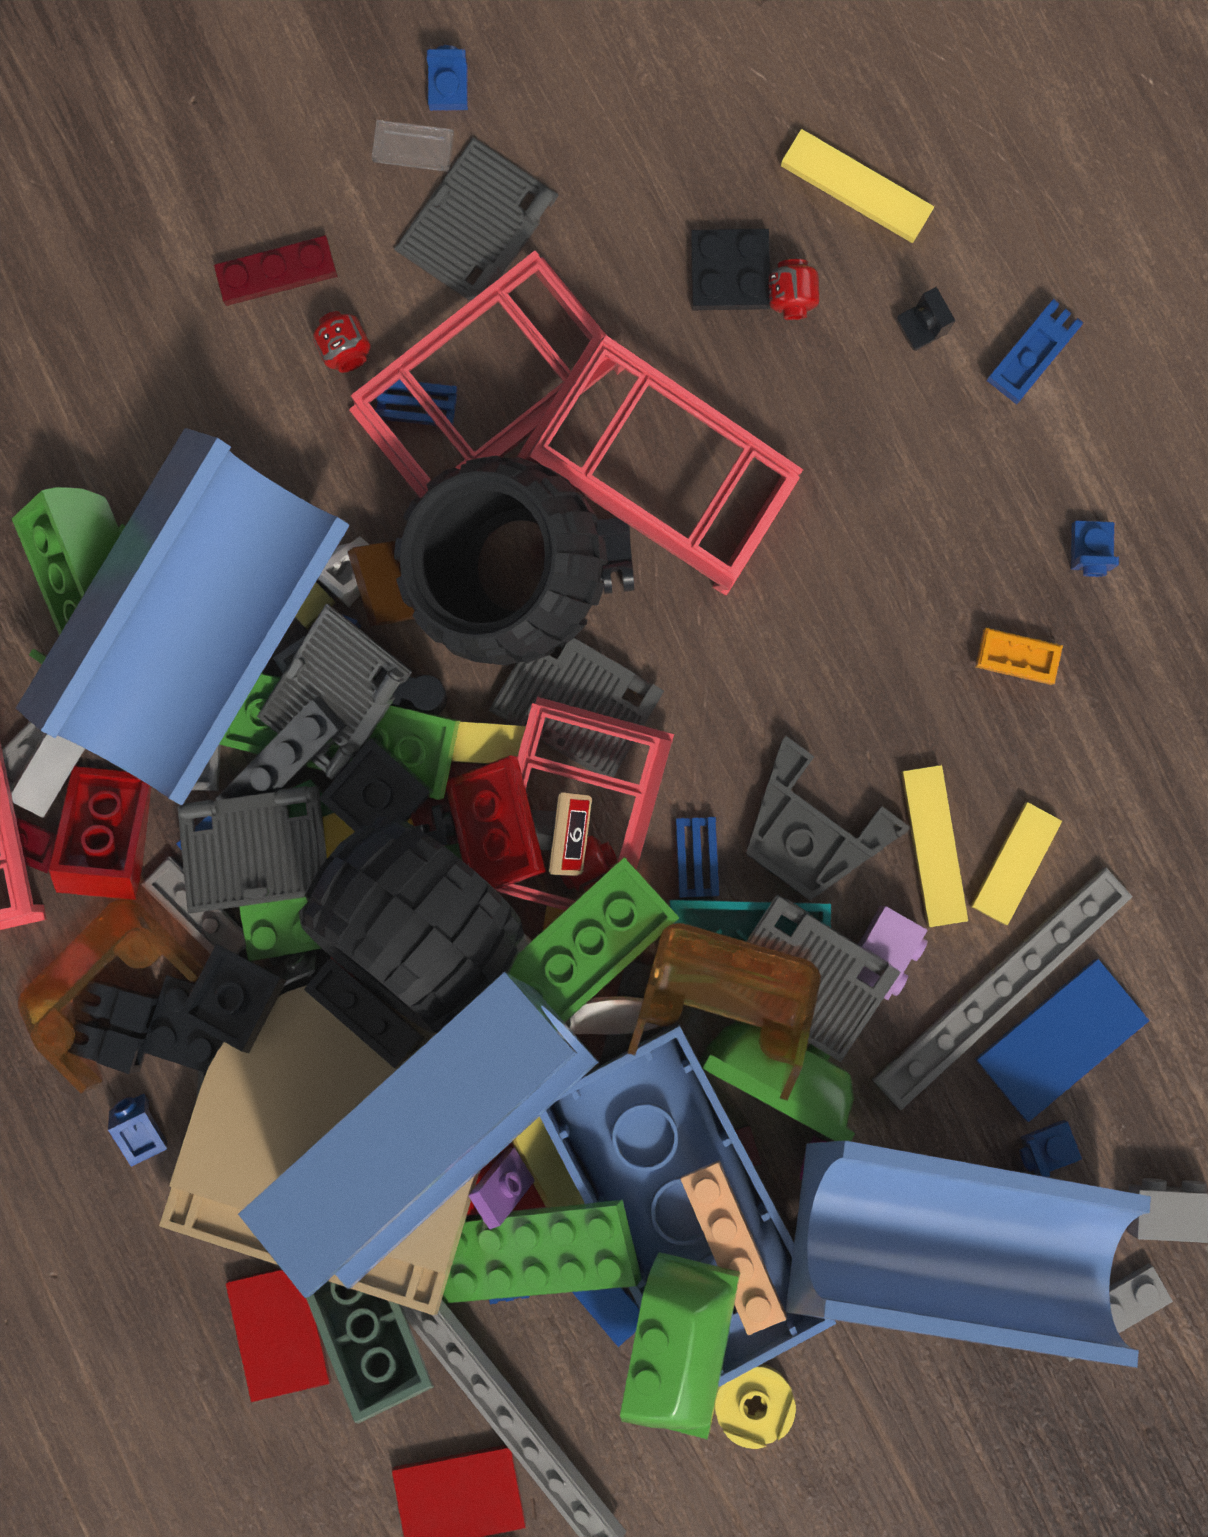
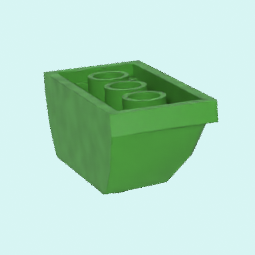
[12,487,121,635]
[699,1017,855,1141]
[620,1252,741,1439]

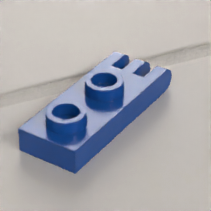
[986,299,1084,405]

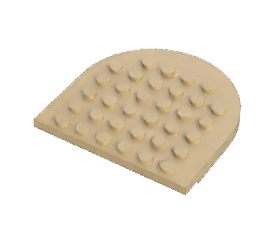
[159,983,480,1315]

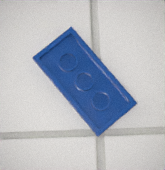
[975,959,1150,1122]

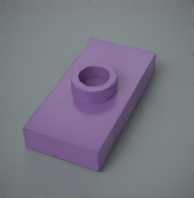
[468,1147,535,1229]

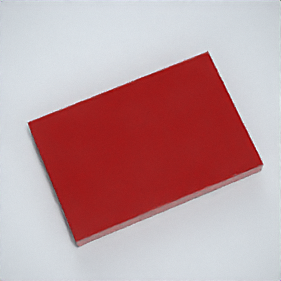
[446,755,546,890]
[225,1268,331,1402]
[392,1445,526,1537]

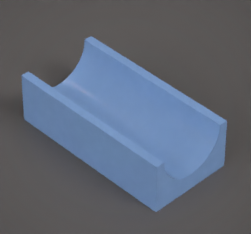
[15,428,350,805]
[238,972,599,1298]
[540,1020,836,1387]
[786,1140,1151,1368]

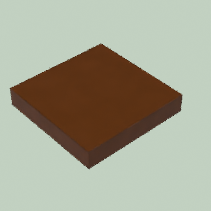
[347,541,415,627]

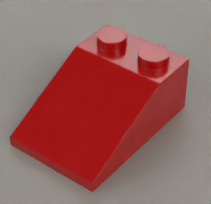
[49,766,151,900]

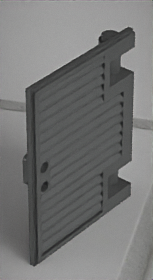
[394,137,559,301]
[257,604,412,780]
[489,638,664,777]
[177,786,327,914]
[718,895,901,1062]

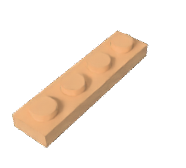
[680,1160,787,1335]

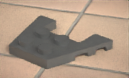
[745,736,910,901]

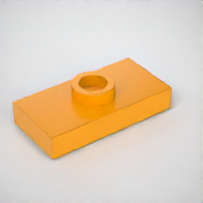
[975,628,1063,685]

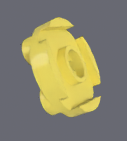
[715,1364,796,1449]

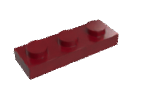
[214,235,338,306]

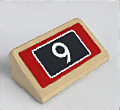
[549,792,592,876]

